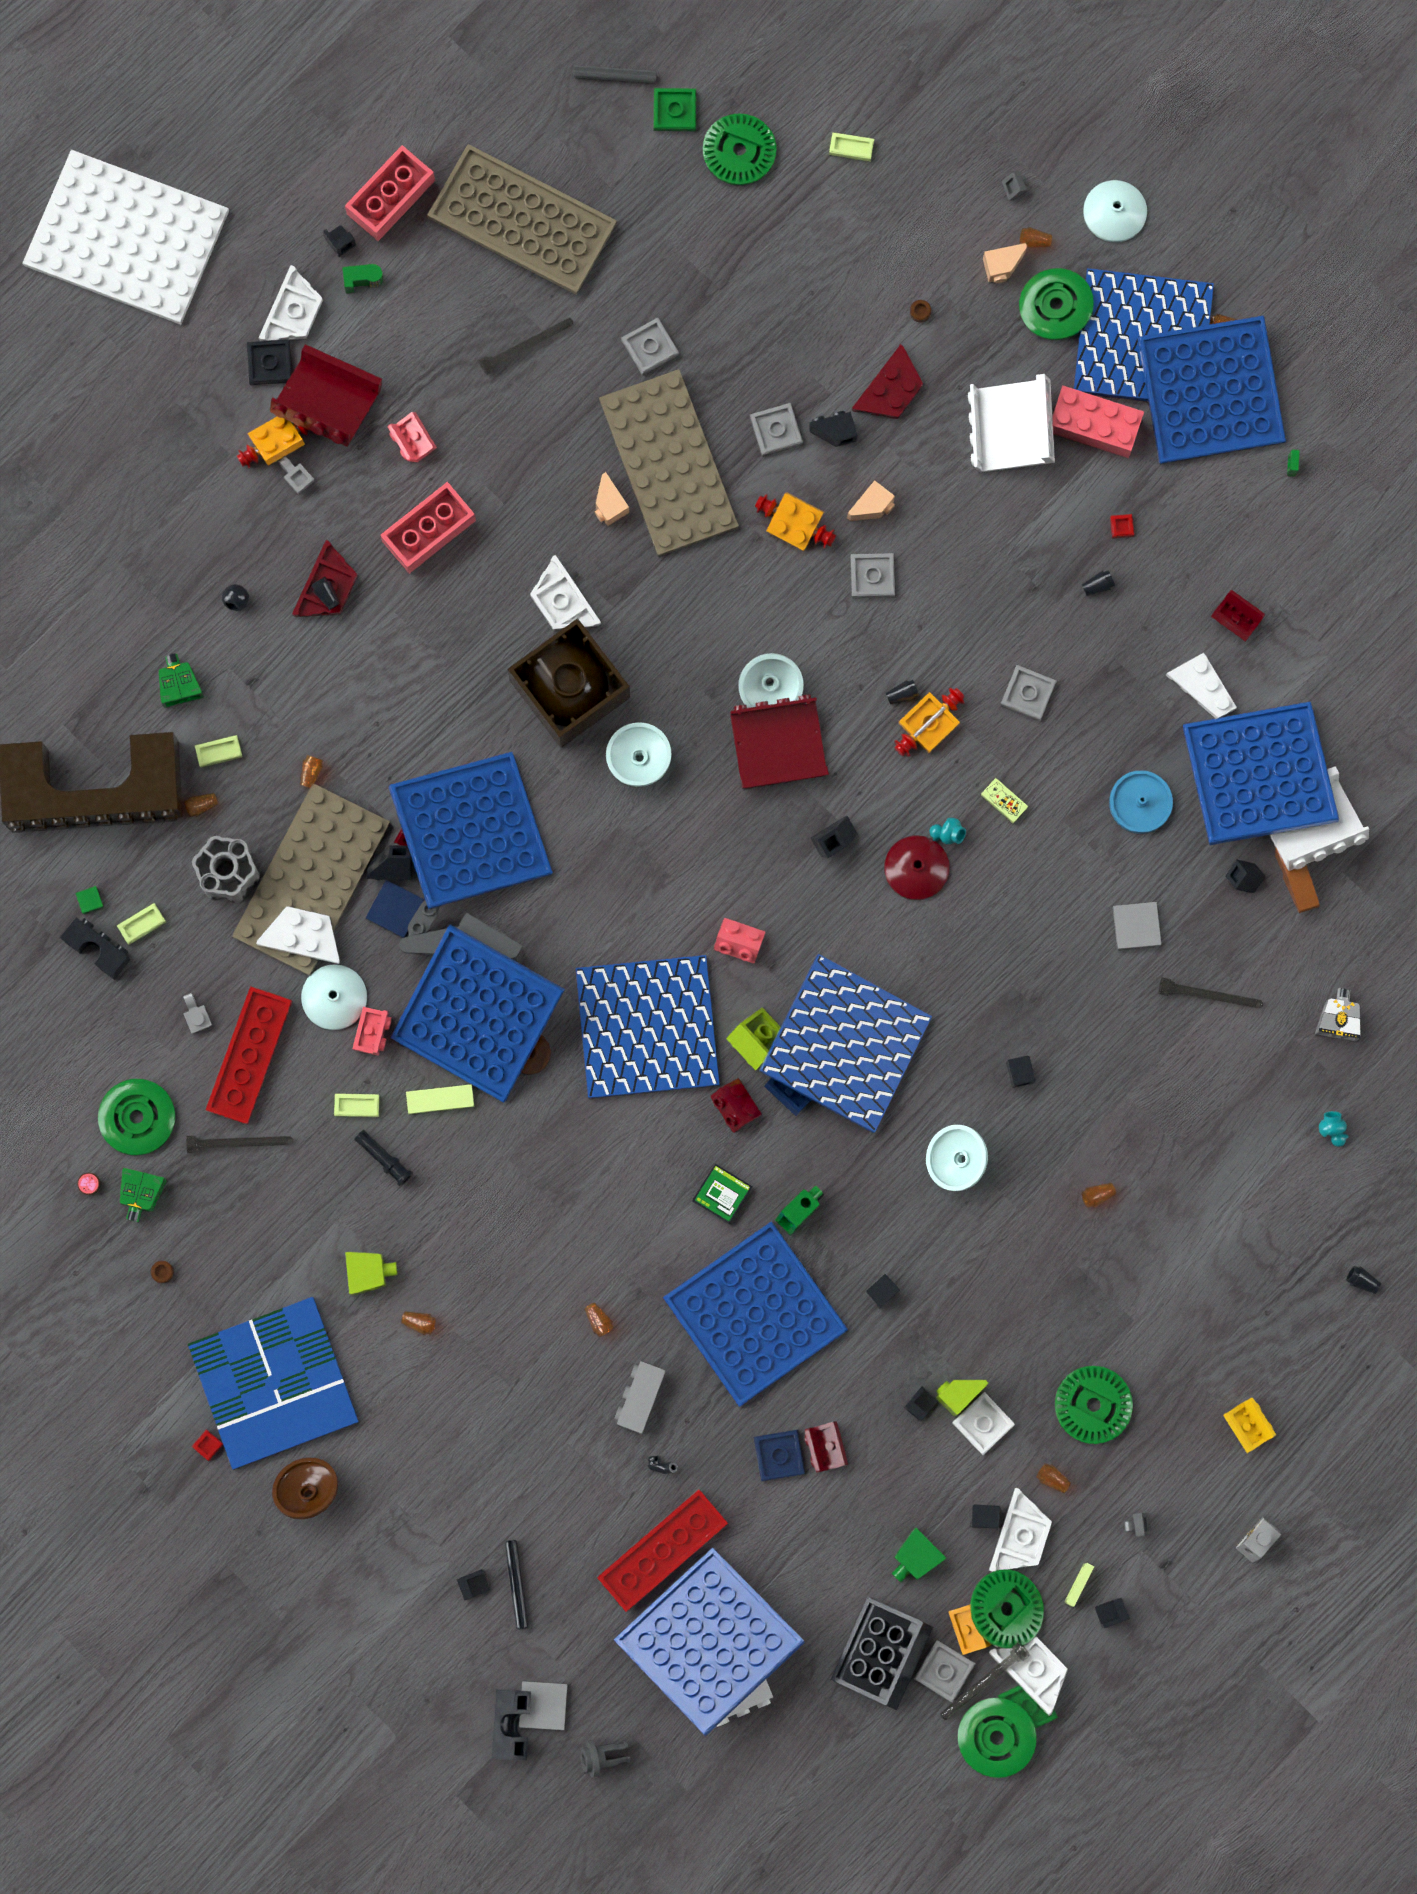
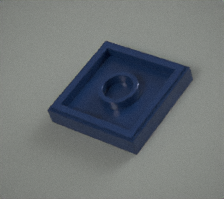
[365,880,425,938]
[753,1430,805,1481]

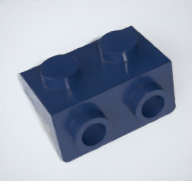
[764,1078,812,1116]

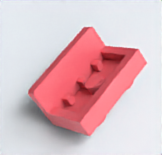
[388,412,437,462]
[714,918,765,963]
[352,1007,392,1056]

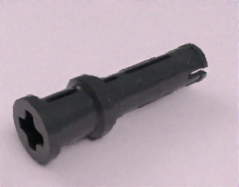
[354,1130,413,1187]

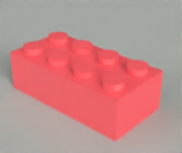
[345,145,435,241]
[1052,385,1144,458]
[380,482,476,574]

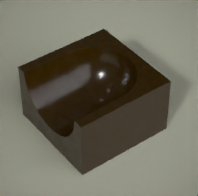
[507,618,630,748]

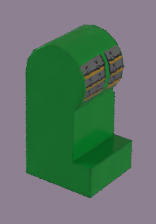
[342,264,383,294]

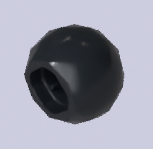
[222,584,249,611]

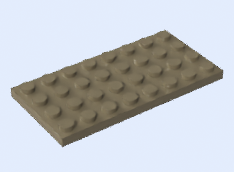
[427,144,617,295]
[599,369,739,557]
[232,783,391,976]

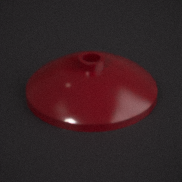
[884,835,950,900]

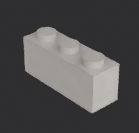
[614,1361,666,1434]

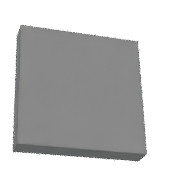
[621,318,679,376]
[750,403,803,456]
[850,553,895,598]
[1000,665,1056,721]
[1112,902,1161,950]
[914,1640,975,1703]
[519,1681,567,1730]

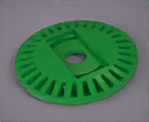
[703,114,777,185]
[1019,268,1094,340]
[98,1079,176,1156]
[1055,1366,1133,1444]
[970,1569,1044,1649]
[958,1697,1037,1778]

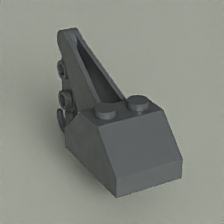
[399,885,524,963]

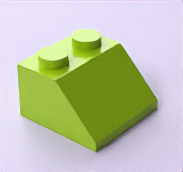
[726,1007,781,1071]
[936,1380,988,1417]

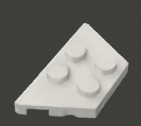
[259,265,323,341]
[530,555,601,631]
[256,907,340,964]
[989,1488,1052,1571]
[989,1636,1067,1716]

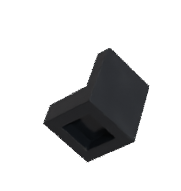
[323,225,356,257]
[1225,859,1266,893]
[1006,1055,1035,1088]
[866,1274,900,1309]
[904,1386,937,1422]
[970,1504,1000,1529]
[456,1569,490,1600]
[1095,1597,1130,1628]

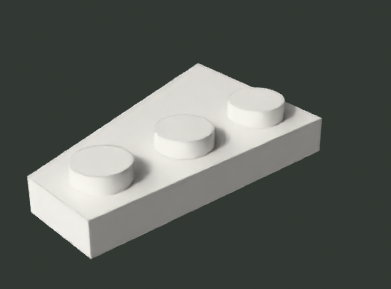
[1166,653,1237,719]

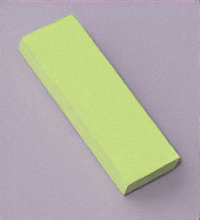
[406,1084,474,1114]

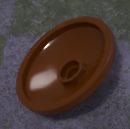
[272,1458,338,1519]

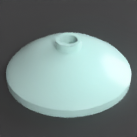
[1083,180,1147,242]
[738,653,804,708]
[606,723,671,787]
[301,965,367,1030]
[926,1125,988,1191]

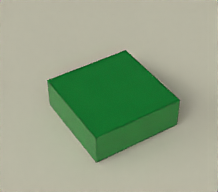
[1287,449,1300,477]
[75,886,104,915]

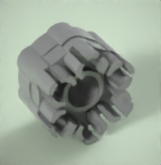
[192,836,260,903]

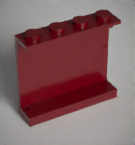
[270,344,382,447]
[730,694,829,789]

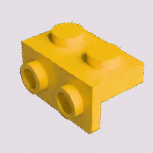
[1223,1398,1276,1453]

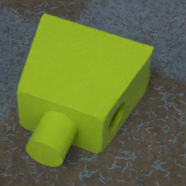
[345,1252,398,1296]

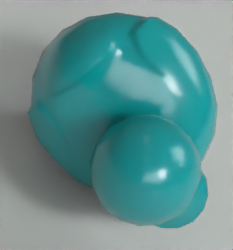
[929,817,966,845]
[1318,1111,1349,1147]

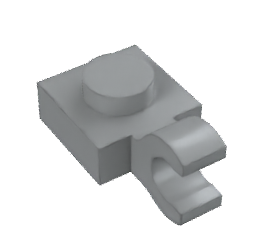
[279,456,314,495]
[183,993,213,1034]

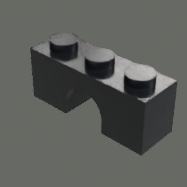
[60,917,131,980]
[492,1689,531,1760]

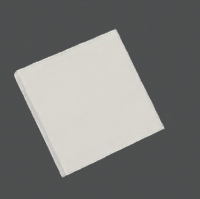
[952,1392,1015,1455]

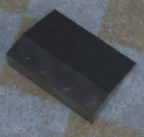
[831,1597,933,1710]

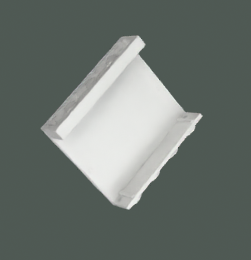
[968,374,1055,473]
[1270,766,1369,871]

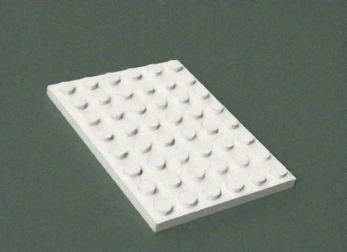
[23,150,229,325]

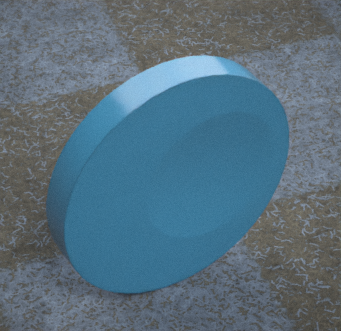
[1109,771,1173,834]

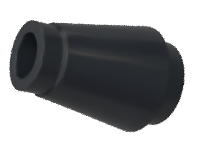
[1082,570,1115,596]
[311,577,340,610]
[886,680,919,705]
[1346,1266,1381,1294]

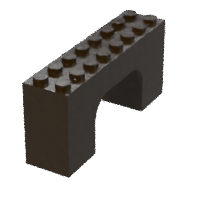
[0,732,183,833]

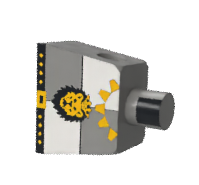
[1315,988,1360,1041]
[1235,1516,1281,1563]

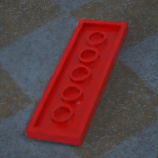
[206,986,292,1125]
[597,1490,728,1612]

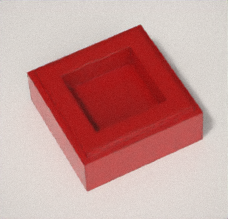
[1110,514,1134,538]
[192,1429,223,1461]

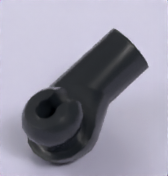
[648,1456,678,1474]

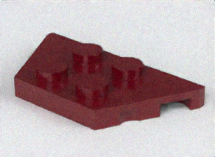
[852,344,923,419]
[292,540,358,617]

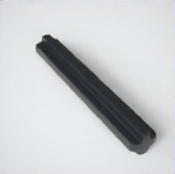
[505,1540,528,1630]

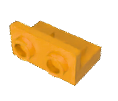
[948,1605,992,1655]

